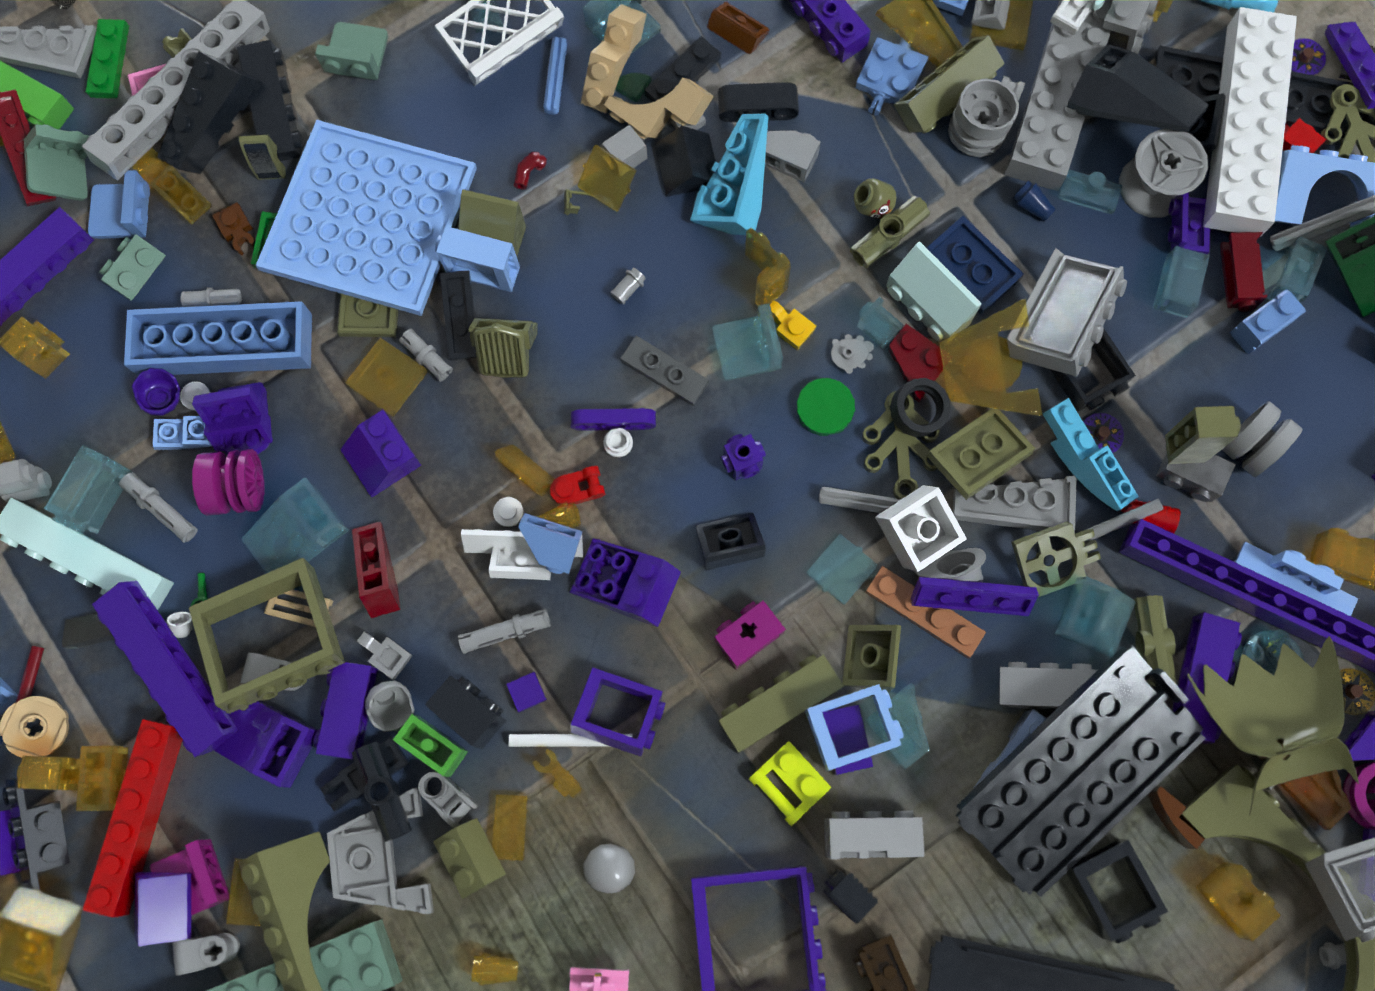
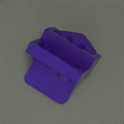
[192,382,273,455]

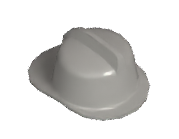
[914,548,986,583]

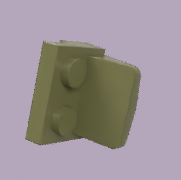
[469,318,537,378]

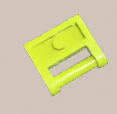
[748,741,832,826]

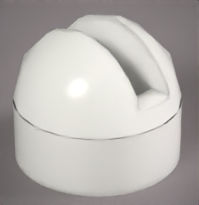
[167,612,193,638]

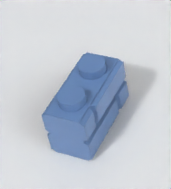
[1230,289,1306,354]

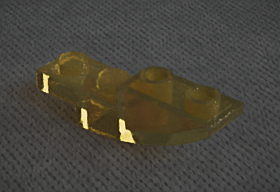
[117,142,212,225]

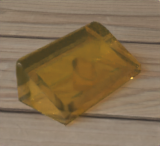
[495,445,555,497]

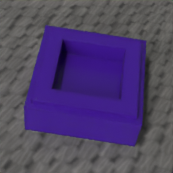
[506,672,547,713]

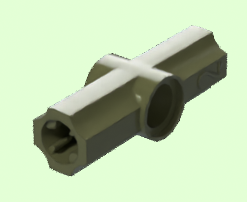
[850,196,930,268]
[1133,595,1177,686]

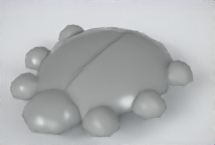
[831,334,874,374]

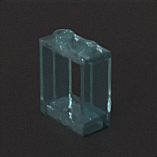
[44,445,132,534]

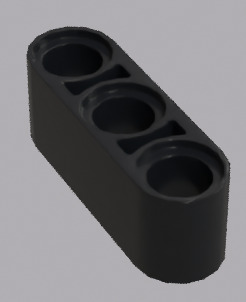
[718,82,799,122]

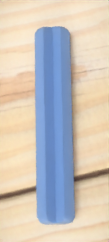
[543,37,567,115]

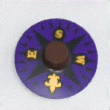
[1291,38,1326,75]
[1083,413,1124,453]

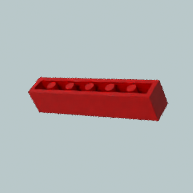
[83,719,183,918]

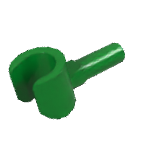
[191,573,209,606]

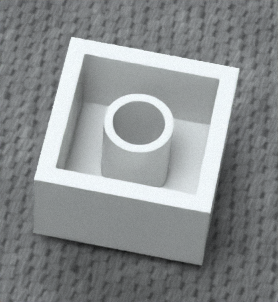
[875,485,967,572]

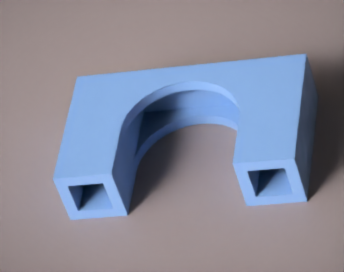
[1275,145,1375,227]

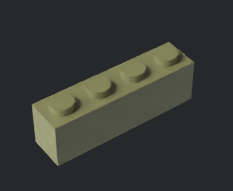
[894,35,1004,134]
[718,654,844,754]

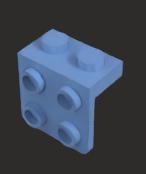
[88,170,150,239]

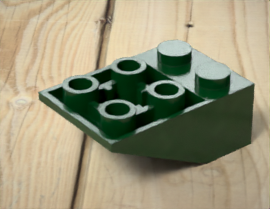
[1323,214,1375,317]

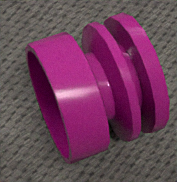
[192,449,265,516]

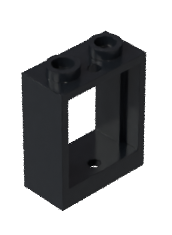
[1047,325,1136,412]
[1067,839,1168,943]

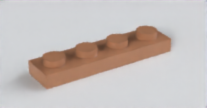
[865,566,986,659]

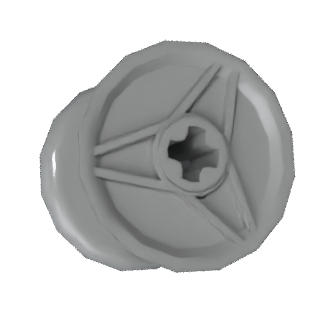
[1119,129,1208,218]

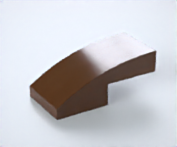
[1148,786,1205,849]

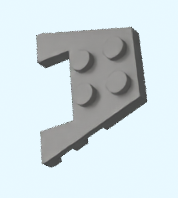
[327,788,434,914]

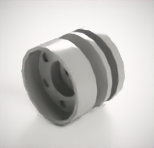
[948,78,1019,157]

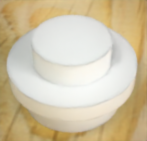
[180,382,210,411]
[603,428,633,457]
[493,497,523,527]

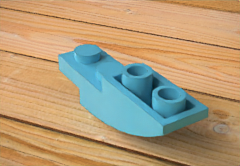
[1042,398,1139,511]

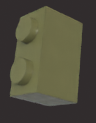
[433,818,506,899]

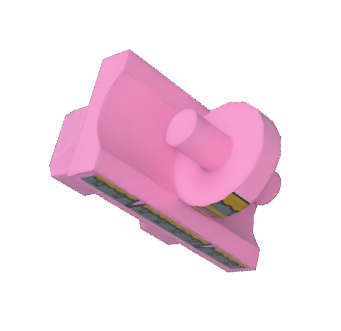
[569,967,629,991]

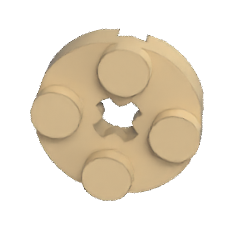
[0,696,69,759]

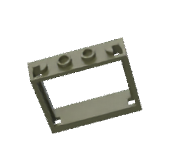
[189,558,345,714]

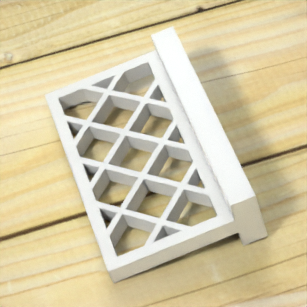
[435,0,564,86]

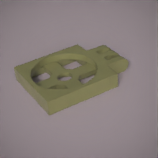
[1011,521,1101,597]

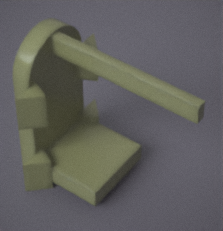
[564,189,590,215]

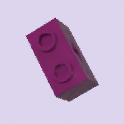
[714,600,786,669]

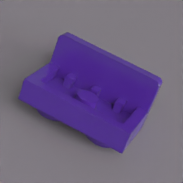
[1168,192,1210,257]

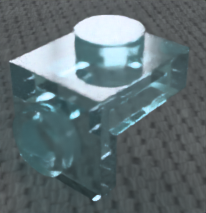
[857,297,904,349]

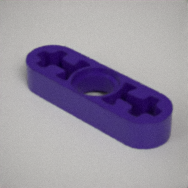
[571,408,656,431]

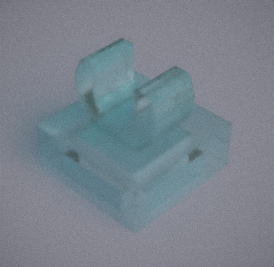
[471,0,503,32]

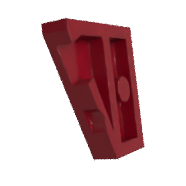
[888,324,953,402]

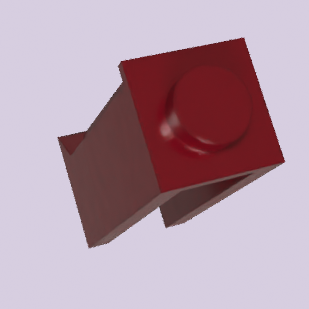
[1220,232,1267,312]

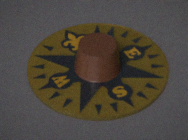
[1340,669,1375,715]

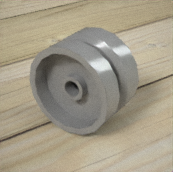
[1222,401,1303,477]

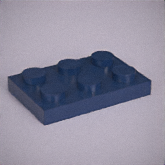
[927,216,1024,315]

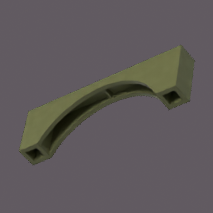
[1179,764,1375,991]
[239,832,330,991]

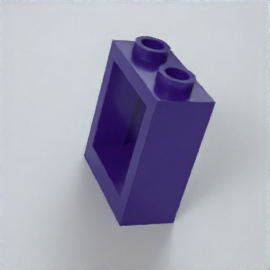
[571,667,666,757]

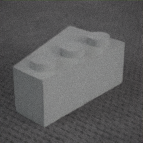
[1000,662,1097,710]
[824,811,924,859]

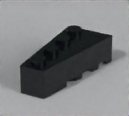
[237,40,304,161]
[157,51,263,174]

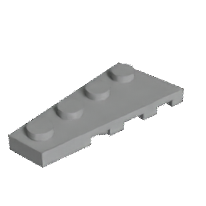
[0,25,97,79]
[952,476,1076,531]

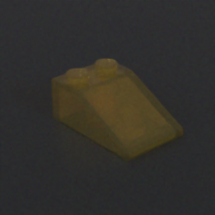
[0,886,82,991]

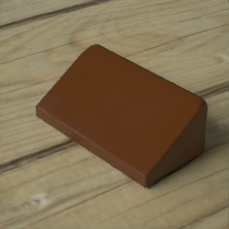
[707,2,770,54]

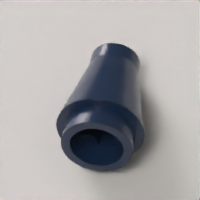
[1013,180,1056,221]

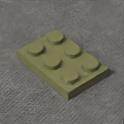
[927,406,1036,500]

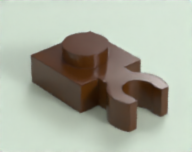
[212,202,256,256]

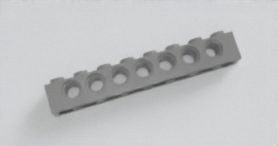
[82,0,270,181]

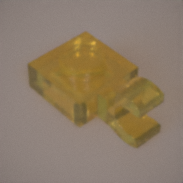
[533,749,584,798]

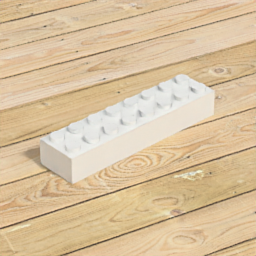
[1203,7,1297,237]

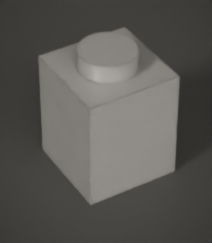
[602,125,647,177]

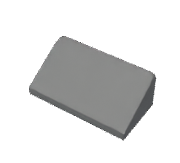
[972,0,1010,30]

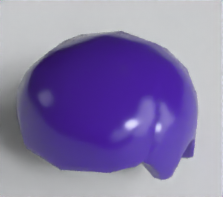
[132,368,181,416]

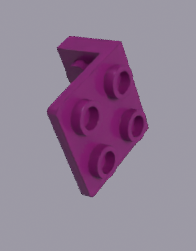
[150,839,231,916]

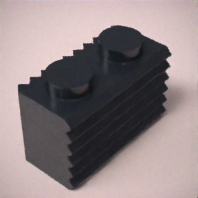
[823,869,878,924]

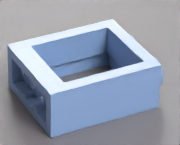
[435,226,520,292]
[805,684,903,771]

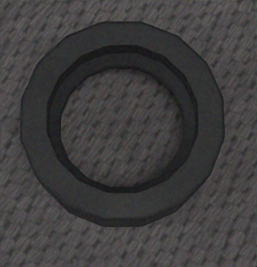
[890,378,951,437]

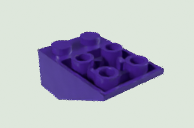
[569,538,681,627]
[214,701,318,788]

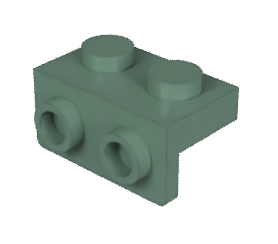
[99,234,166,301]

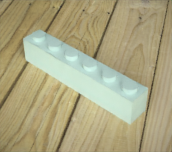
[0,498,174,610]

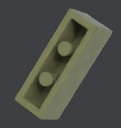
[1165,406,1240,464]

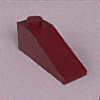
[352,521,400,618]

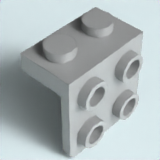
[1102,0,1159,54]

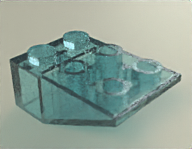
[241,478,349,573]

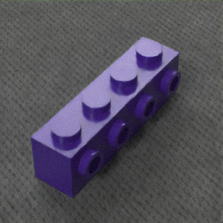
[789,0,871,63]

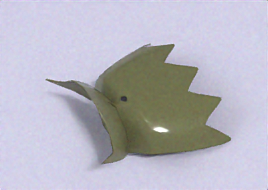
[1187,636,1359,815]

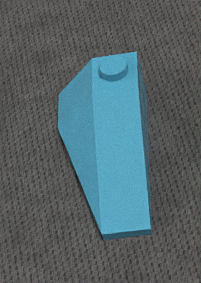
[690,114,769,236]

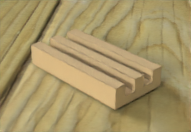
[264,589,333,627]

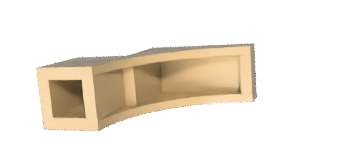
[581,4,646,113]
[604,78,714,139]

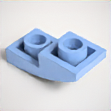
[153,416,212,450]

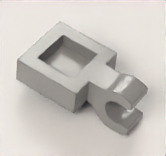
[357,631,413,680]

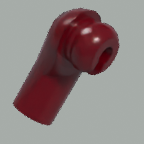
[514,151,547,190]

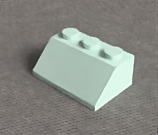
[886,241,982,346]

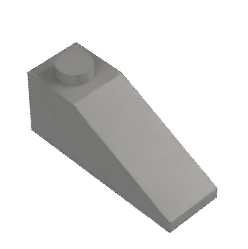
[765,131,821,183]

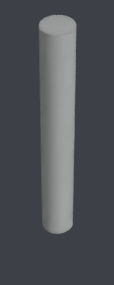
[1084,498,1164,542]

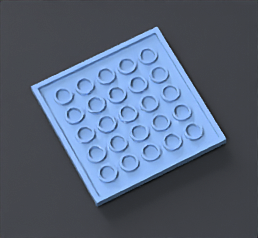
[256,120,477,316]

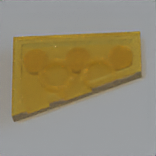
[875,0,963,67]

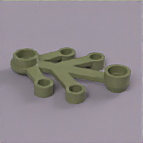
[1321,84,1375,163]
[862,391,940,499]

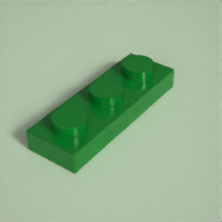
[86,19,129,99]

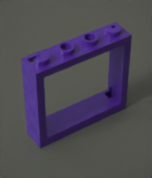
[691,866,826,991]

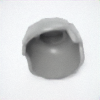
[365,680,415,732]
[584,844,635,893]

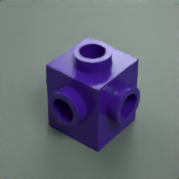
[721,434,766,481]

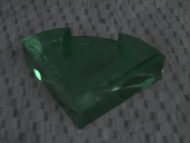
[615,73,652,102]

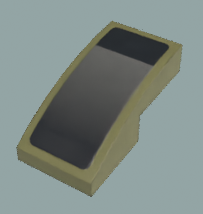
[239,135,286,180]

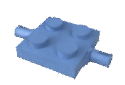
[855,31,929,116]

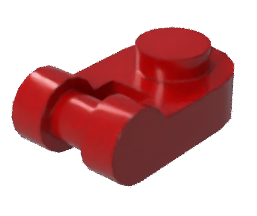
[550,466,606,507]

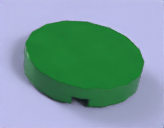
[796,378,855,436]

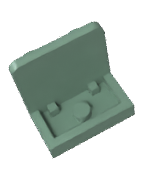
[315,22,389,80]
[24,124,89,201]

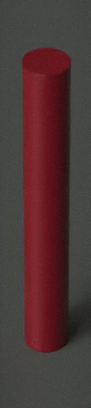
[16,646,45,702]

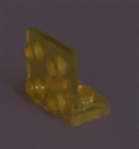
[745,227,791,311]

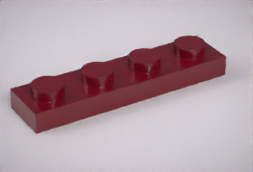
[0,89,56,207]

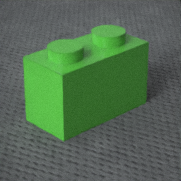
[393,714,469,777]

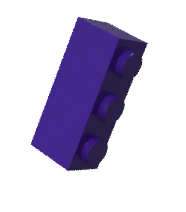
[314,662,378,759]

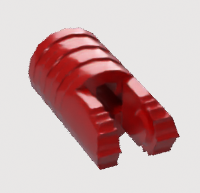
[1121,500,1181,534]

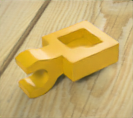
[765,300,816,350]

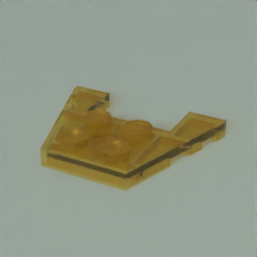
[939,299,1042,416]

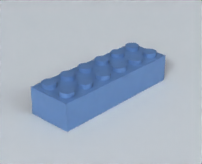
[124,302,312,376]

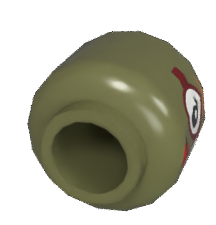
[854,178,896,219]

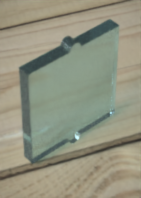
[806,534,878,605]

